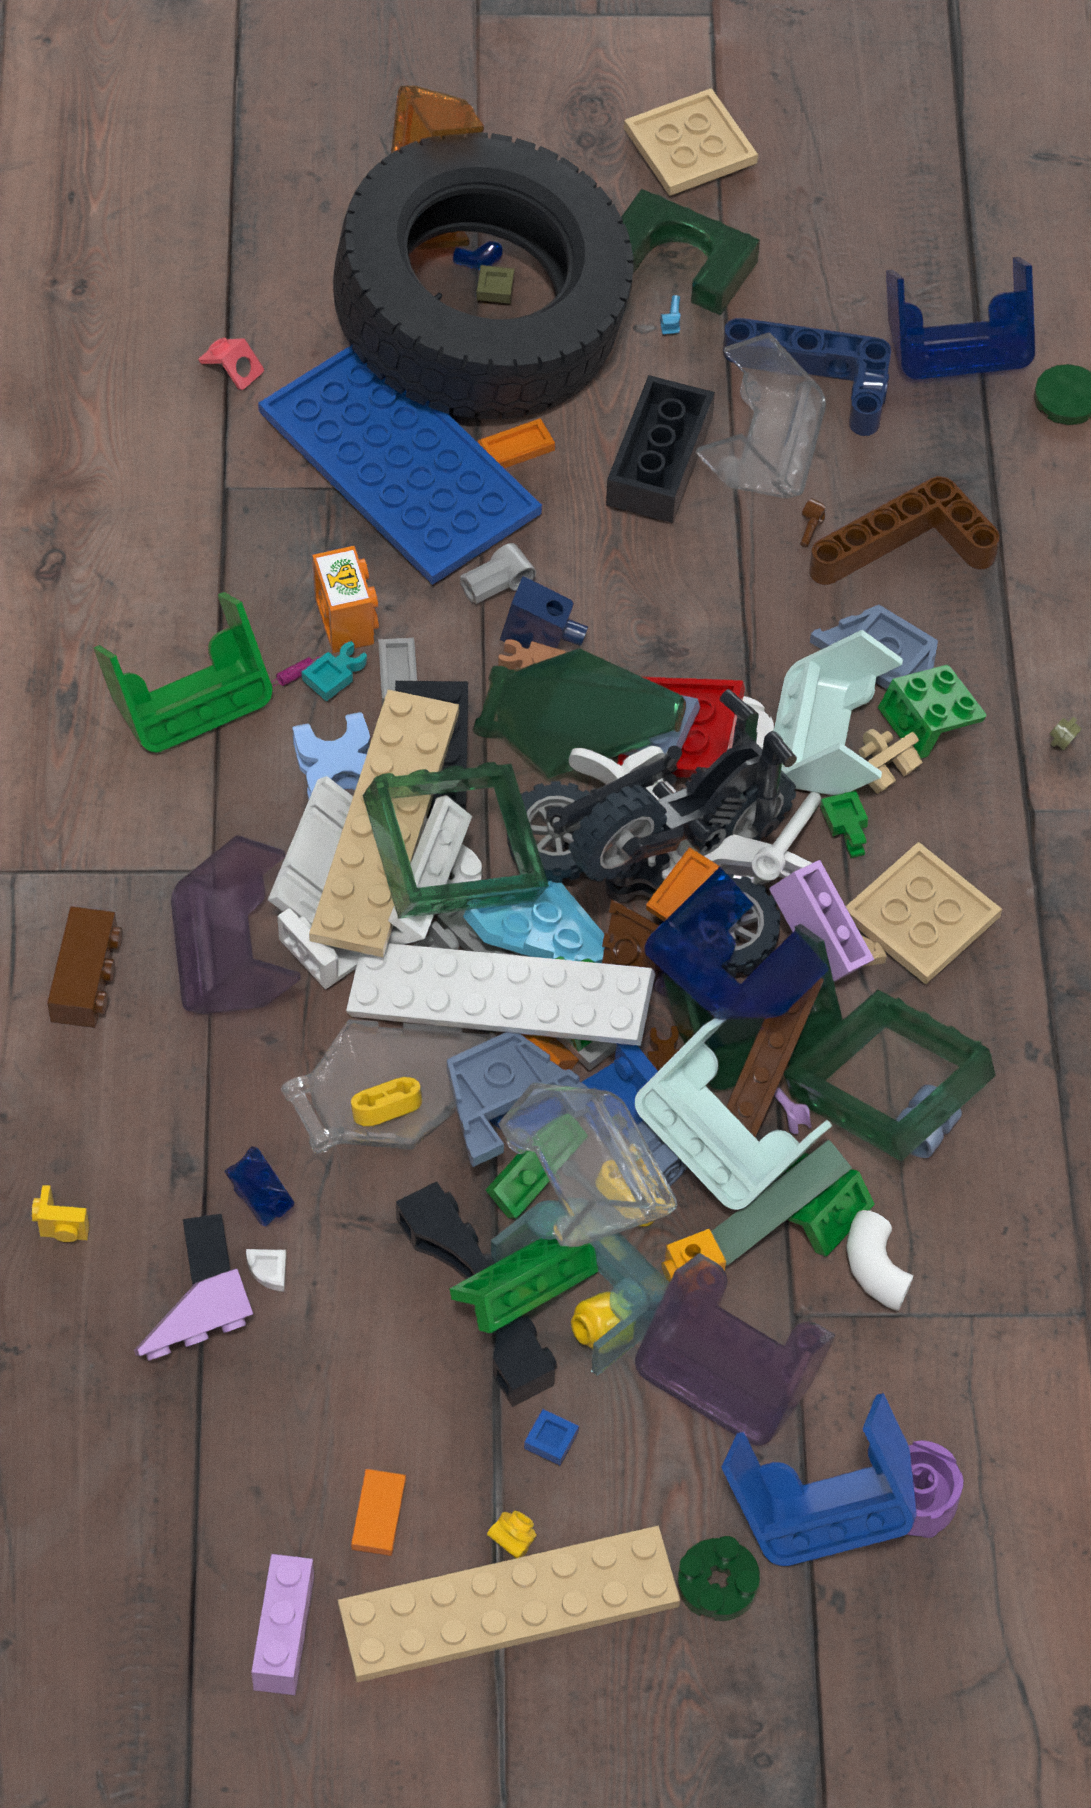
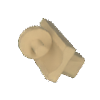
[859,729,923,794]

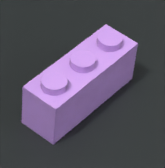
[769,860,874,988]
[252,1554,314,1695]

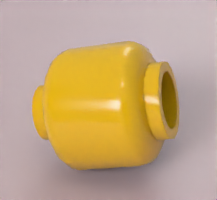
[571,1292,632,1350]

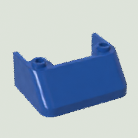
[721,1393,917,1566]

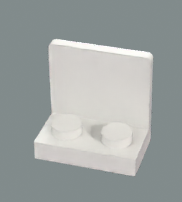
[277,908,360,990]

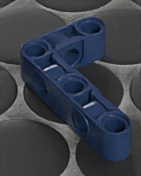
[723,318,891,436]

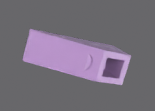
[134,1269,253,1361]

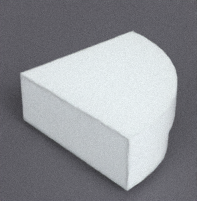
[246,1249,286,1292]

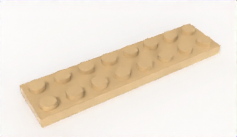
[309,690,459,957]
[338,1526,680,1682]

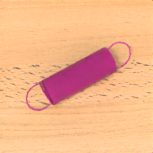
[271,657,319,687]

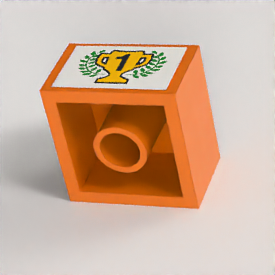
[312,546,379,653]

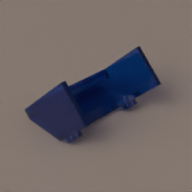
[886,257,1036,380]
[644,867,829,1020]

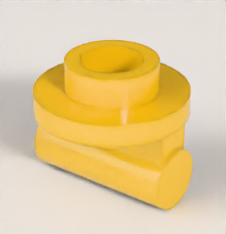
[487,1511,536,1558]

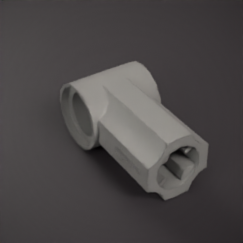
[460,543,536,604]

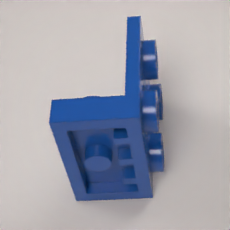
[581,1043,658,1151]

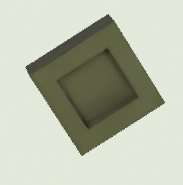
[477,265,515,303]

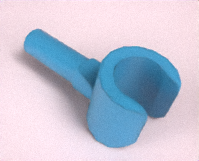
[660,295,680,335]

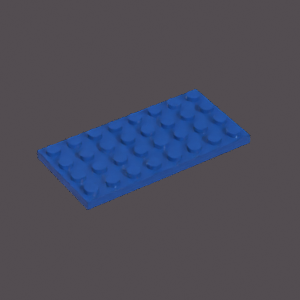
[258,345,542,585]

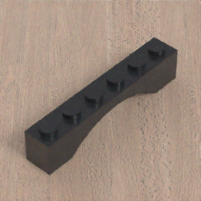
[396,1181,558,1407]

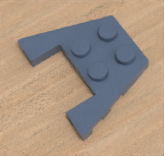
[446,1032,605,1167]

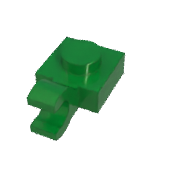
[820,790,868,858]

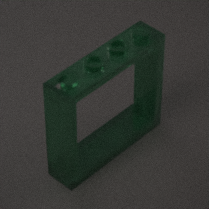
[362,762,549,919]
[784,989,996,1161]

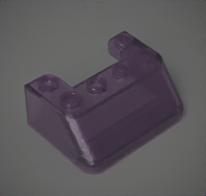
[635,1253,836,1446]

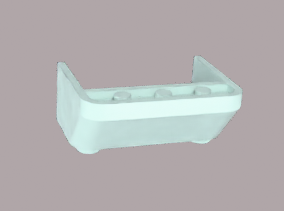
[774,630,903,796]
[635,1012,832,1209]

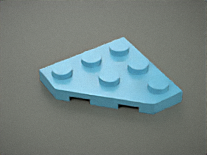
[463,878,605,963]

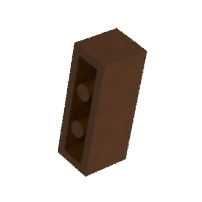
[47,906,123,1028]

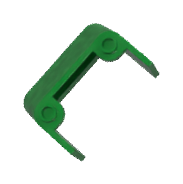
[93,592,273,752]

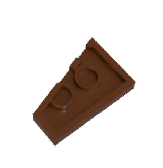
[602,899,678,979]

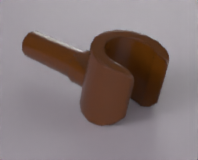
[800,498,825,548]

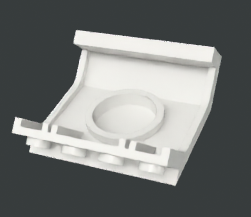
[268,776,472,945]

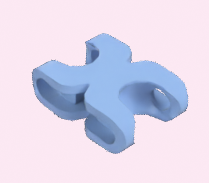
[292,712,370,799]

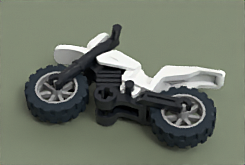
[507,746,812,977]

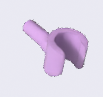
[774,1087,812,1134]

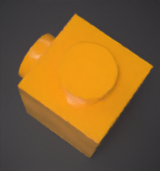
[661,1229,726,1295]

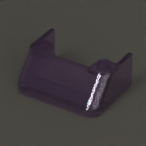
[171,835,301,1014]

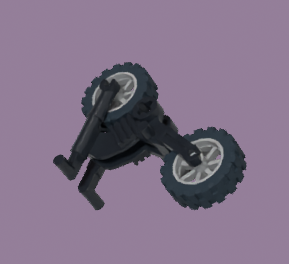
[569,689,797,882]

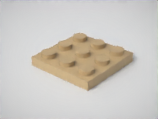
[624,88,758,196]
[846,842,1002,984]

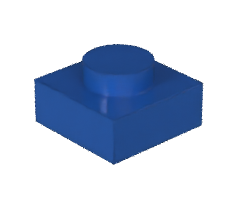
[524,1409,579,1465]

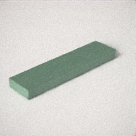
[711,1140,852,1265]

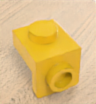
[32,1185,89,1242]

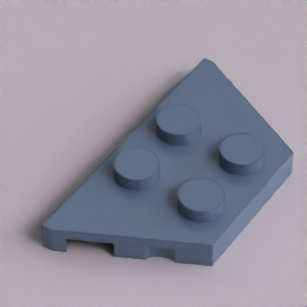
[810,605,938,689]

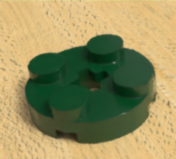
[677,1536,760,1621]

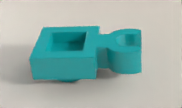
[302,641,367,702]

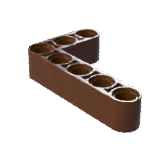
[809,476,1000,585]

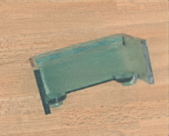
[491,1199,677,1376]

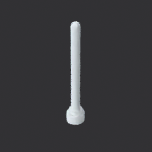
[752,792,822,880]

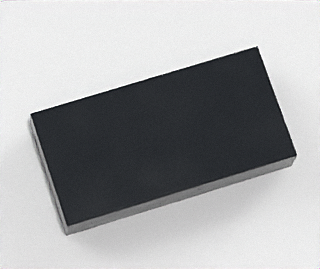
[183,1213,230,1286]

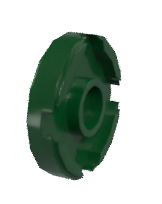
[1034,364,1091,425]

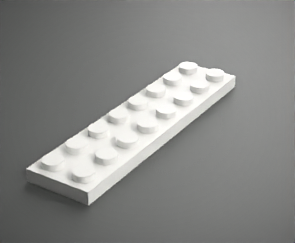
[346,943,655,1046]

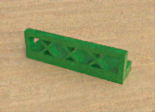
[450,1228,599,1333]

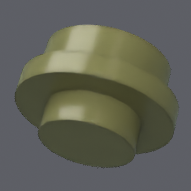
[1049,716,1082,751]

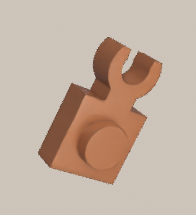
[498,639,566,687]

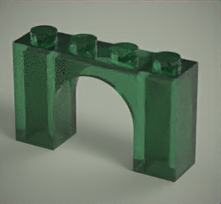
[621,189,760,316]

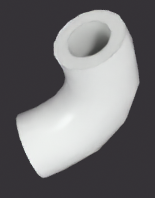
[846,1210,914,1312]

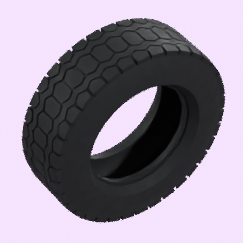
[333,132,634,419]

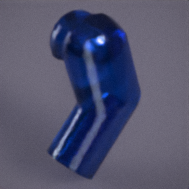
[453,241,503,270]

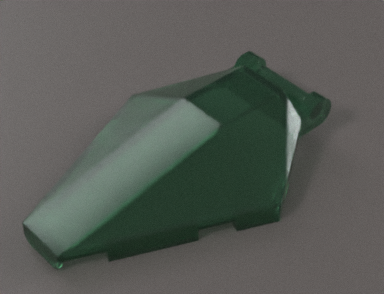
[472,648,686,778]

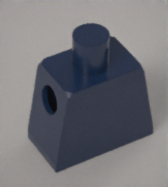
[500,576,589,649]

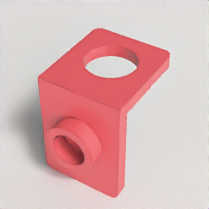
[198,338,264,390]

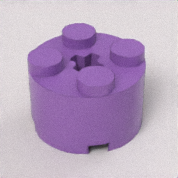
[908,1441,963,1538]

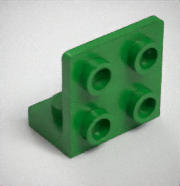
[878,665,987,759]
[782,1153,875,1257]

